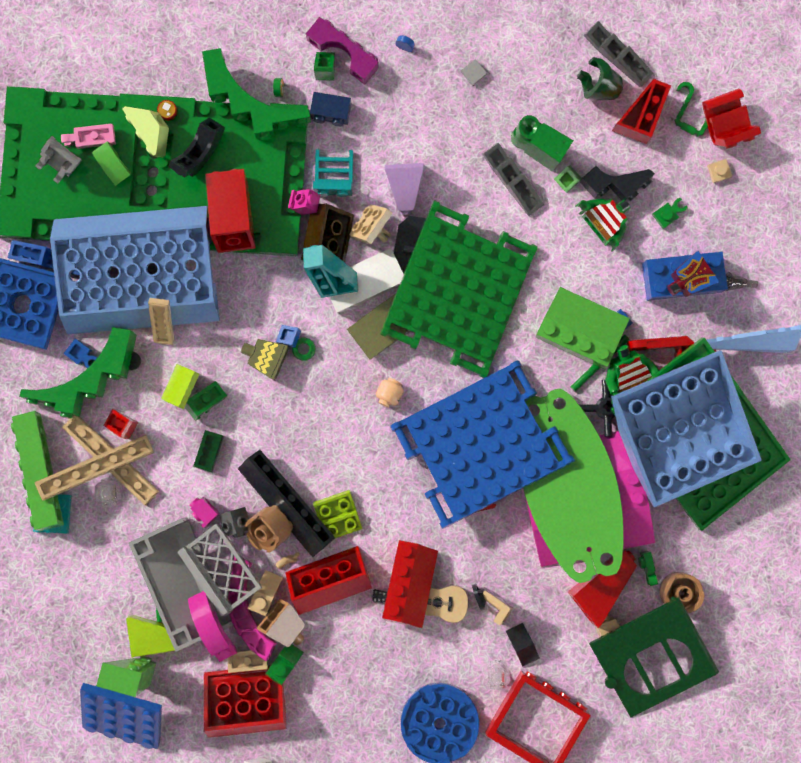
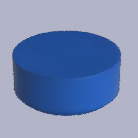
[395,35,415,52]

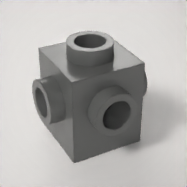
[219,507,249,538]

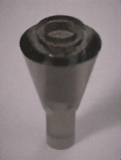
[725,272,758,291]

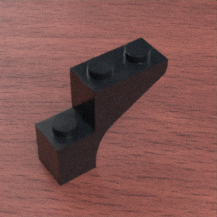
[580,166,655,202]

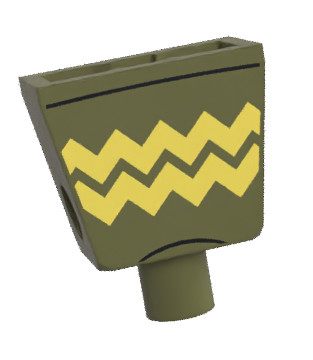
[241,339,289,381]

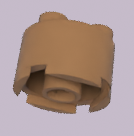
[245,505,293,553]
[659,572,705,613]

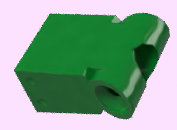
[511,115,574,171]

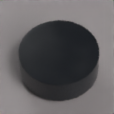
[129,351,141,371]

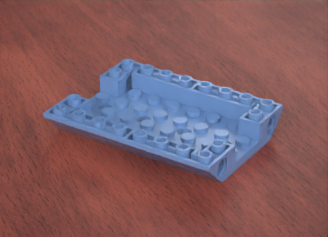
[50,206,220,334]

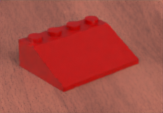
[204,665,287,738]

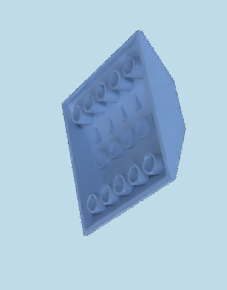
[611,350,761,507]

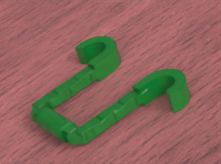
[674,82,708,137]

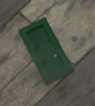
[193,430,224,472]

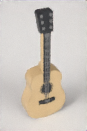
[372,585,468,623]

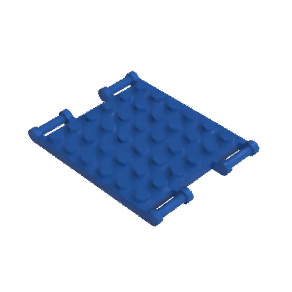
[390,360,575,529]

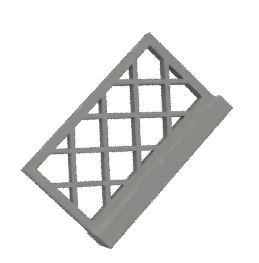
[177,523,262,617]

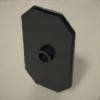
[394,216,426,274]

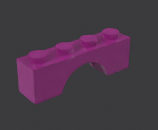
[305,17,379,85]

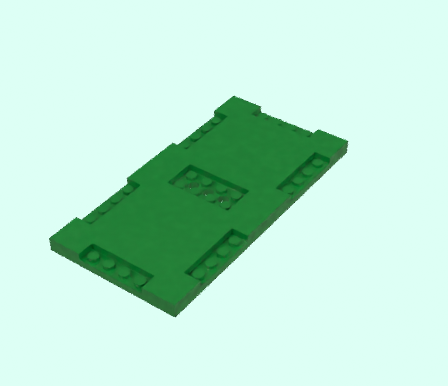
[0,86,309,257]

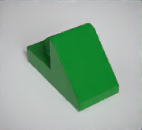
[265,644,304,685]

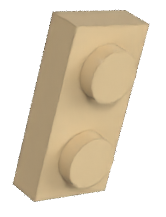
[227,650,268,673]

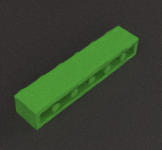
[11,411,64,531]

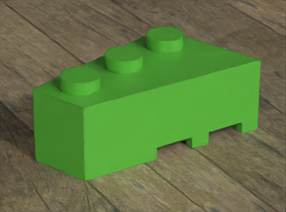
[96,656,156,697]

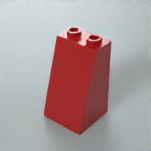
[206,169,256,253]

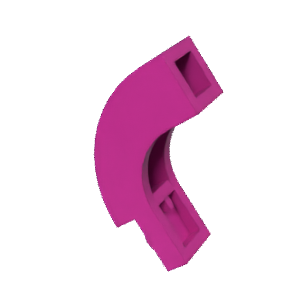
[188,591,237,662]

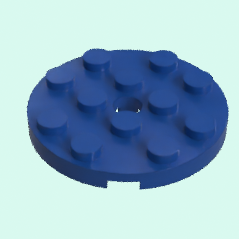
[401,683,479,763]

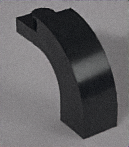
[169,117,225,177]

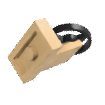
[472,584,513,625]

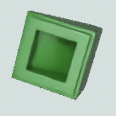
[554,165,582,193]

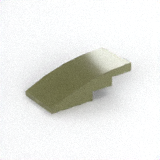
[347,293,410,360]

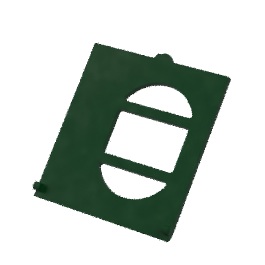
[589,597,719,718]

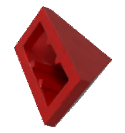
[103,409,139,439]

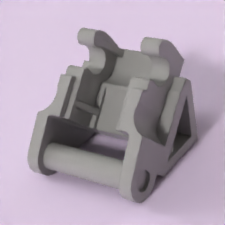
[35,136,82,184]

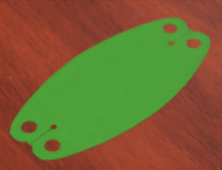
[523,389,623,583]

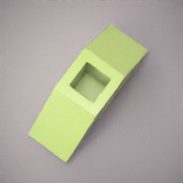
[123,107,169,158]

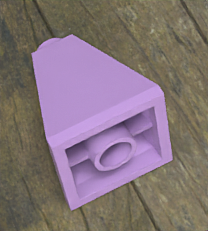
[385,163,423,214]

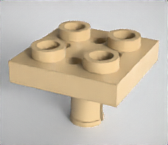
[349,204,393,245]

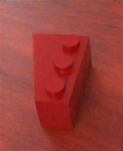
[612,79,671,144]

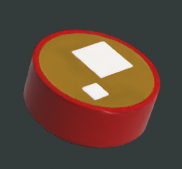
[157,100,178,121]

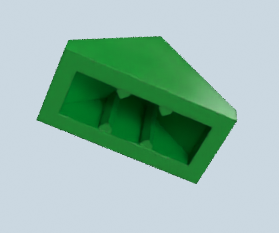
[314,52,335,81]

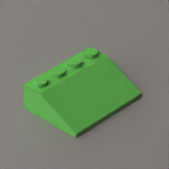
[536,287,630,370]

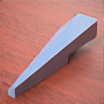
[706,325,801,353]

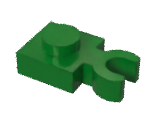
[652,198,688,229]
[638,551,658,586]

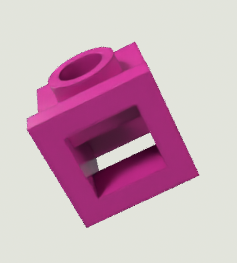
[288,189,321,215]
[189,497,220,528]

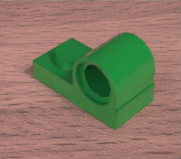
[185,381,227,421]

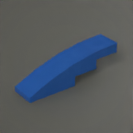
[7,240,80,276]

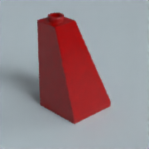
[568,550,637,628]

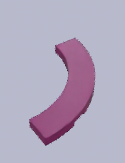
[228,556,277,661]

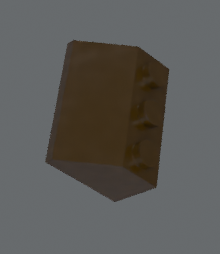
[301,203,354,262]

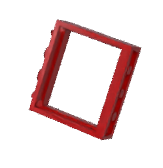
[485,671,591,763]

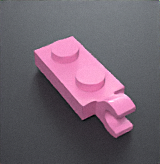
[61,124,116,149]

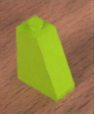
[126,615,175,658]

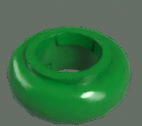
[292,337,316,361]

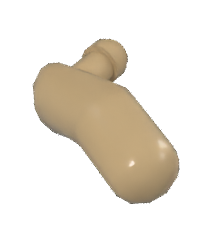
[276,552,299,569]

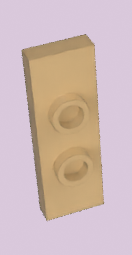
[148,298,174,345]

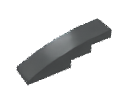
[583,21,654,87]
[482,143,544,216]

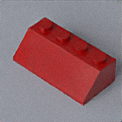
[382,540,438,629]
[285,546,372,615]

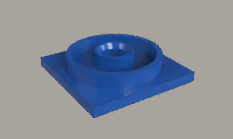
[0,258,59,350]

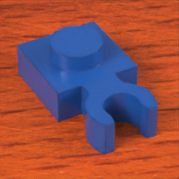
[63,338,98,368]

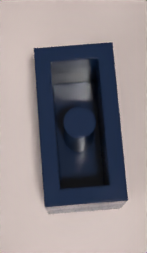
[310,92,352,127]

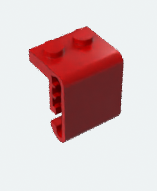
[702,88,761,149]

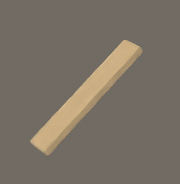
[62,416,159,506]
[34,435,154,501]

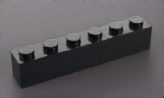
[238,449,335,557]

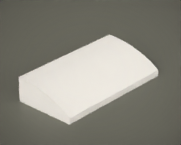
[330,248,404,314]

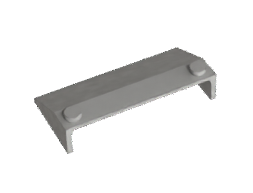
[128,517,233,652]

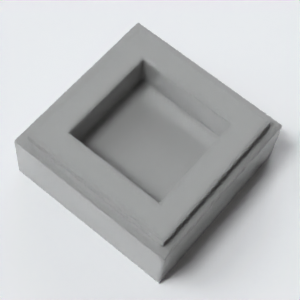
[461,59,487,86]

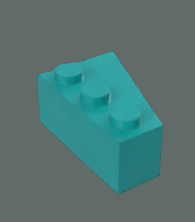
[303,245,358,298]

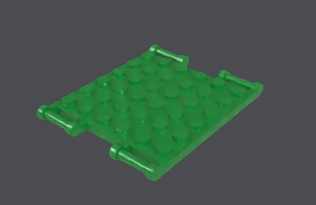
[380,200,538,378]

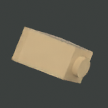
[248,570,283,616]

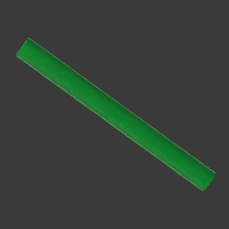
[570,334,630,392]

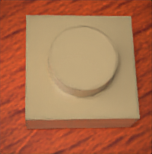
[707,159,732,183]

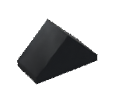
[506,623,540,667]

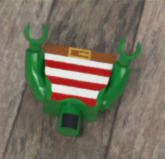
[575,199,631,252]
[605,345,659,404]

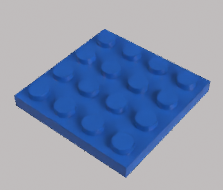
[80,683,162,749]

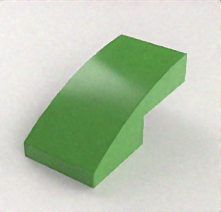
[92,141,131,186]

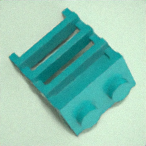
[313,149,353,197]

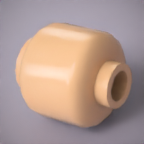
[376,378,404,408]

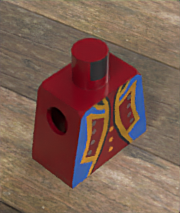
[667,251,719,297]

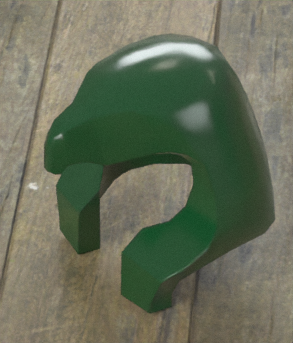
[577,57,623,101]

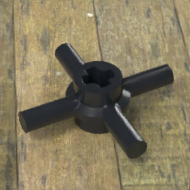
[579,379,615,437]

